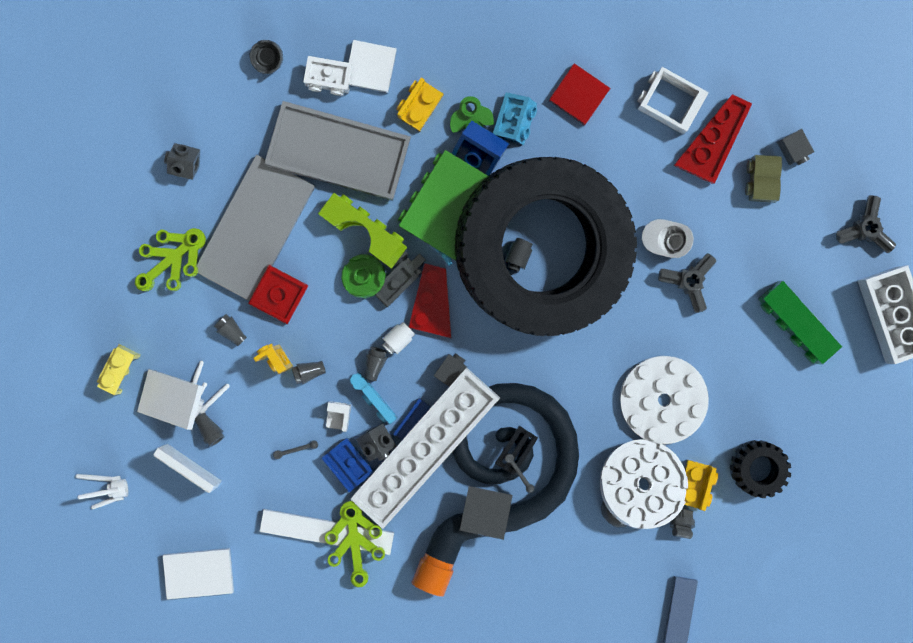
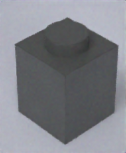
[777,129,814,166]
[434,353,467,387]

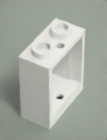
[637,67,709,134]

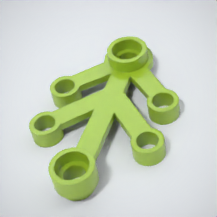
[135,228,206,292]
[325,501,385,587]

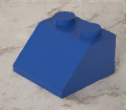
[451,120,509,176]

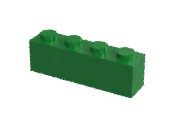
[758,281,842,365]

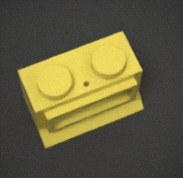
[97,344,141,395]

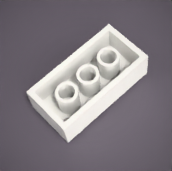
[858,265,913,364]

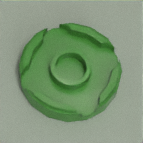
[341,254,386,298]

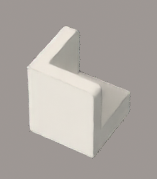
[326,401,352,432]

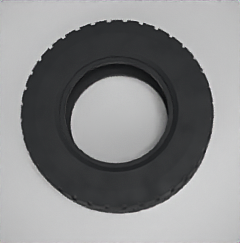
[455,157,637,336]

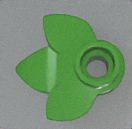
[450,96,494,133]

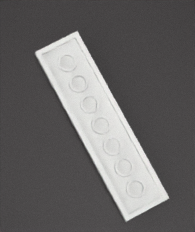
[351,368,500,529]

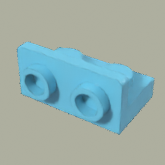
[493,92,537,145]

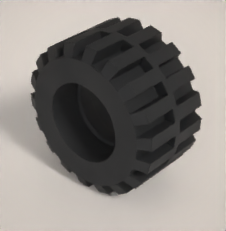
[730,440,791,498]

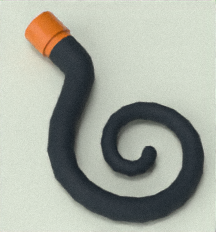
[411,383,579,597]

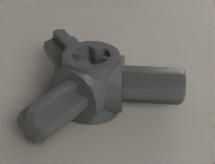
[836,195,896,253]
[658,253,716,313]

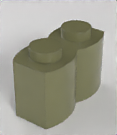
[745,155,782,203]

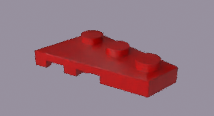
[409,264,451,338]

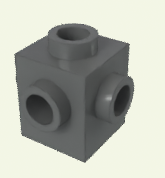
[164,143,200,180]
[356,423,396,462]

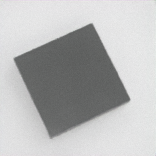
[460,486,513,540]

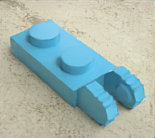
[350,373,398,424]

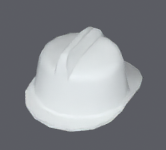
[642,219,694,258]

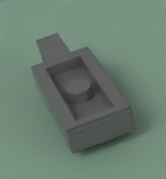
[375,254,426,308]

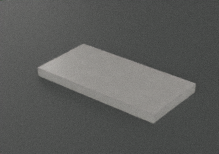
[264,101,411,201]
[197,154,315,301]

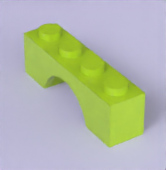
[318,193,407,269]

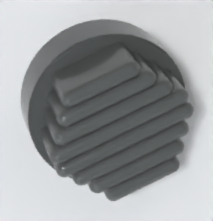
[670,509,695,539]

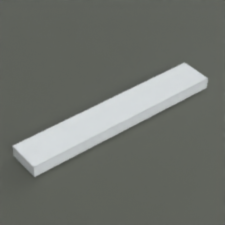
[260,509,394,555]

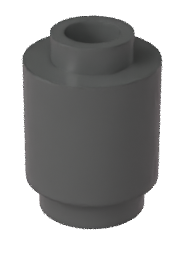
[504,238,533,272]

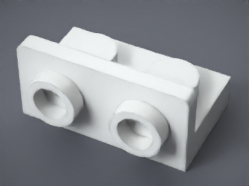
[303,56,352,96]

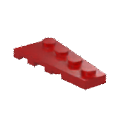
[673,94,752,184]

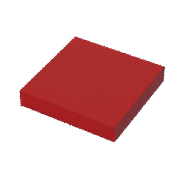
[549,63,611,125]
[248,265,308,324]

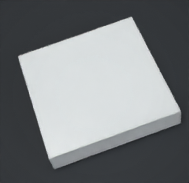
[349,40,397,93]

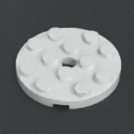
[619,356,709,444]
[600,439,688,529]

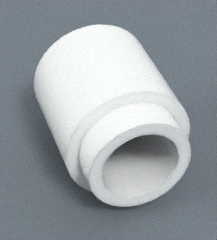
[382,322,415,354]

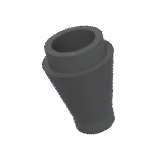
[214,314,247,346]
[364,347,388,381]
[292,361,326,385]
[195,413,225,447]

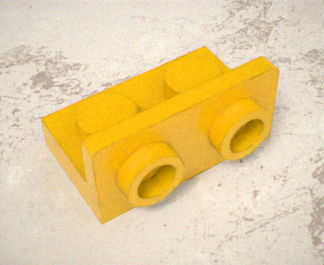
[396,77,444,132]
[253,343,294,374]
[684,459,718,511]

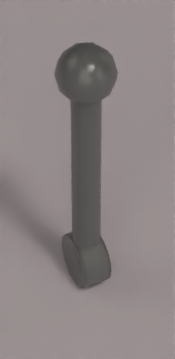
[273,440,318,459]
[504,453,534,493]

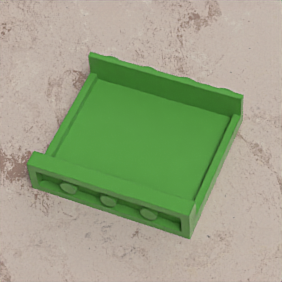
[398,150,489,261]

